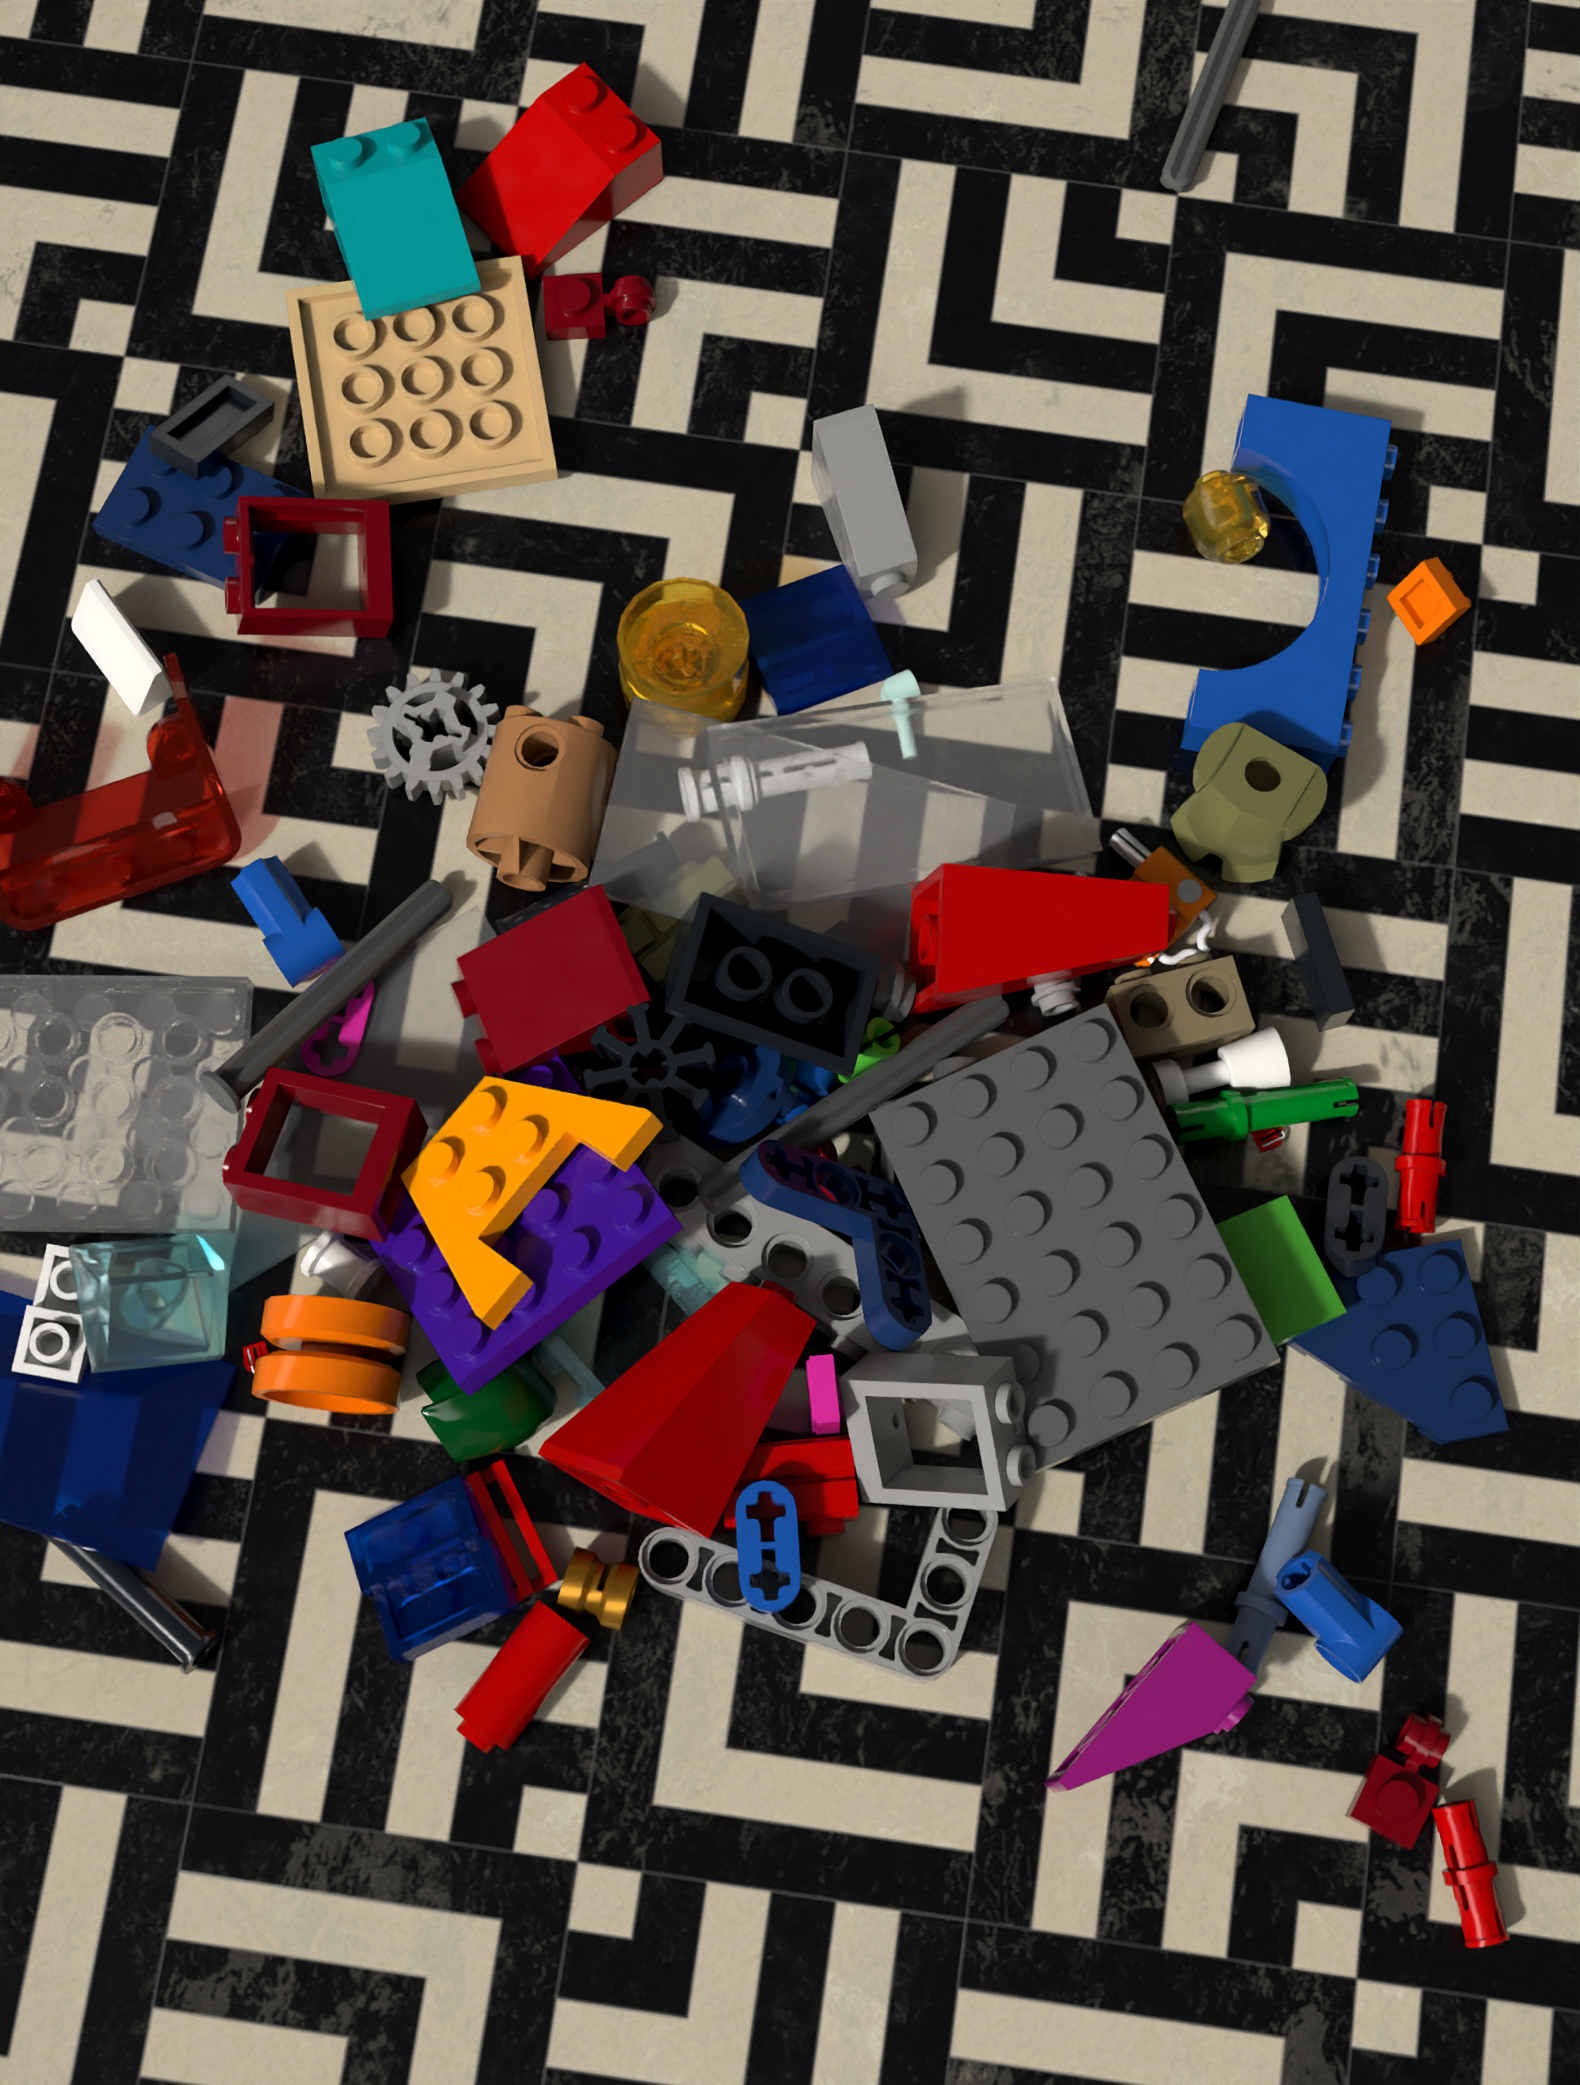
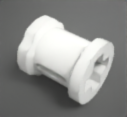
[300,1230,387,1302]

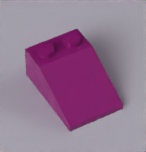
[1044,1622,1258,1793]

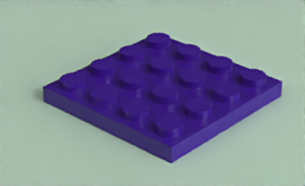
[368,1056,684,1396]

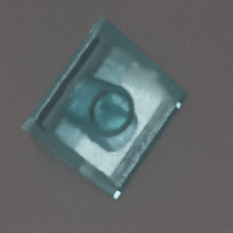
[68,1234,230,1373]

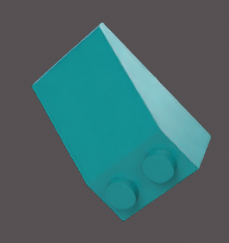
[311,118,481,321]

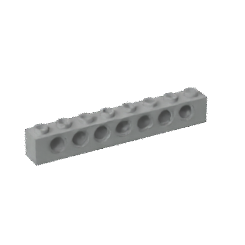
[587,1092,979,1441]

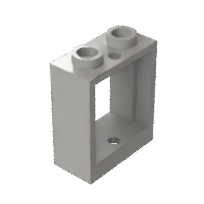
[838,1352,1036,1511]

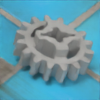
[367,668,501,805]

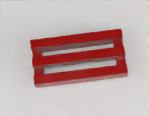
[442,1459,560,1611]

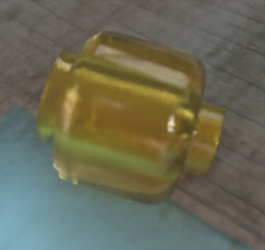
[1183,470,1271,565]

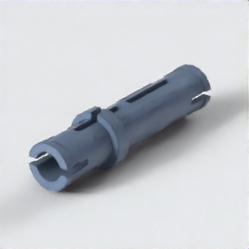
[1224,1478,1328,1681]

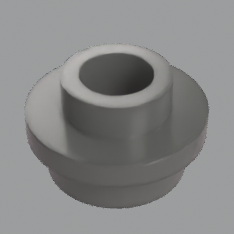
[868,961,916,1023]

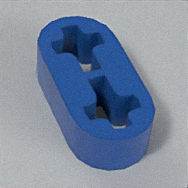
[735,1480,801,1614]

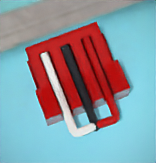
[1250,1127,1285,1153]
[242,1341,269,1373]

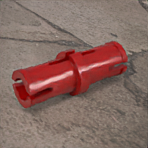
[1393,1099,1448,1234]
[1431,1799,1510,1948]

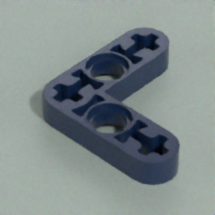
[739,1139,932,1351]

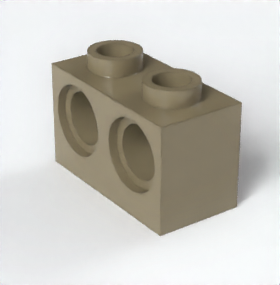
[1103,953,1255,1070]

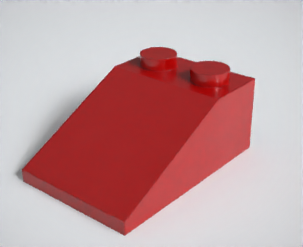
[454,62,663,282]

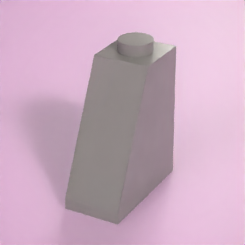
[811,403,918,603]

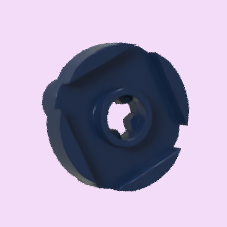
[676,1032,798,1150]

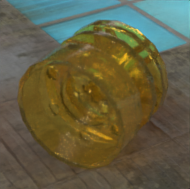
[617,577,750,741]

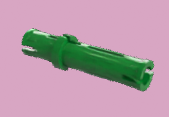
[1164,1076,1359,1146]

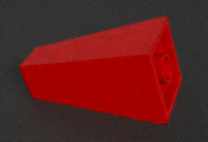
[908,863,1177,1015]
[538,1280,817,1539]

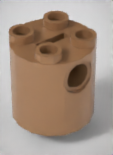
[466,705,618,891]

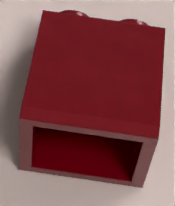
[450,883,651,1081]

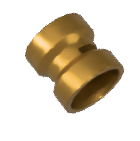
[556,1546,641,1631]

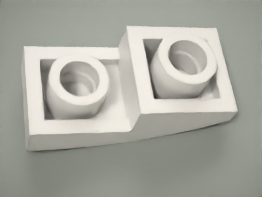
[11,1244,116,1384]

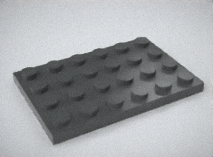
[868,1002,1280,1474]

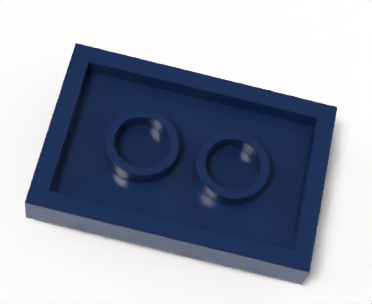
[92,424,312,606]

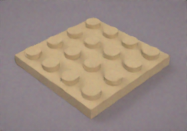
[284,255,558,505]

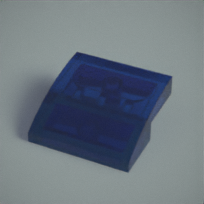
[730,564,893,719]
[344,1475,520,1665]

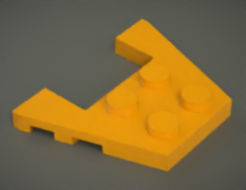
[400,1076,663,1331]

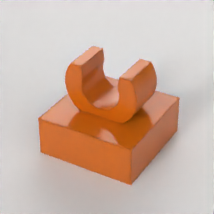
[1385,557,1471,646]

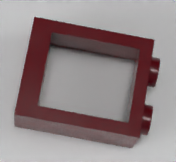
[223,496,393,638]
[222,1066,429,1243]

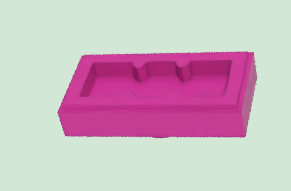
[806,1354,845,1438]

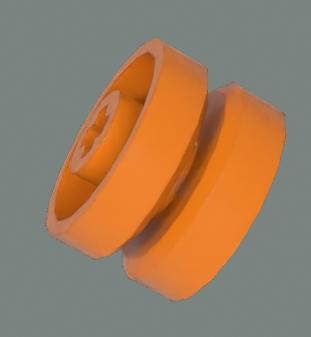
[252,1295,412,1415]

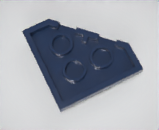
[1285,1239,1509,1445]

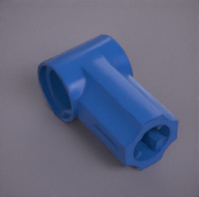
[231,855,346,988]
[1274,1550,1404,1685]

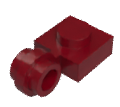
[542,273,657,341]
[1345,1712,1451,1850]

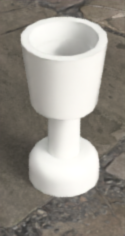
[1149,1026,1291,1118]

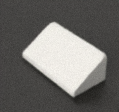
[71,578,175,717]

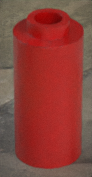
[454,1600,591,1755]

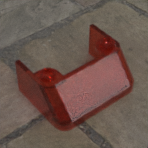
[0,653,242,931]

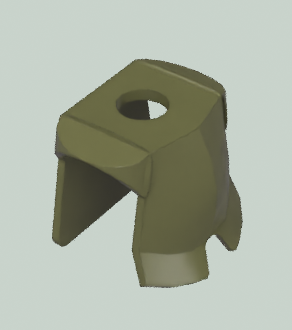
[1170,722,1328,883]

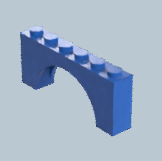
[1180,394,1398,775]

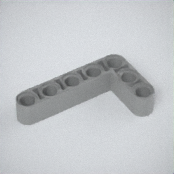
[638,1507,998,1684]

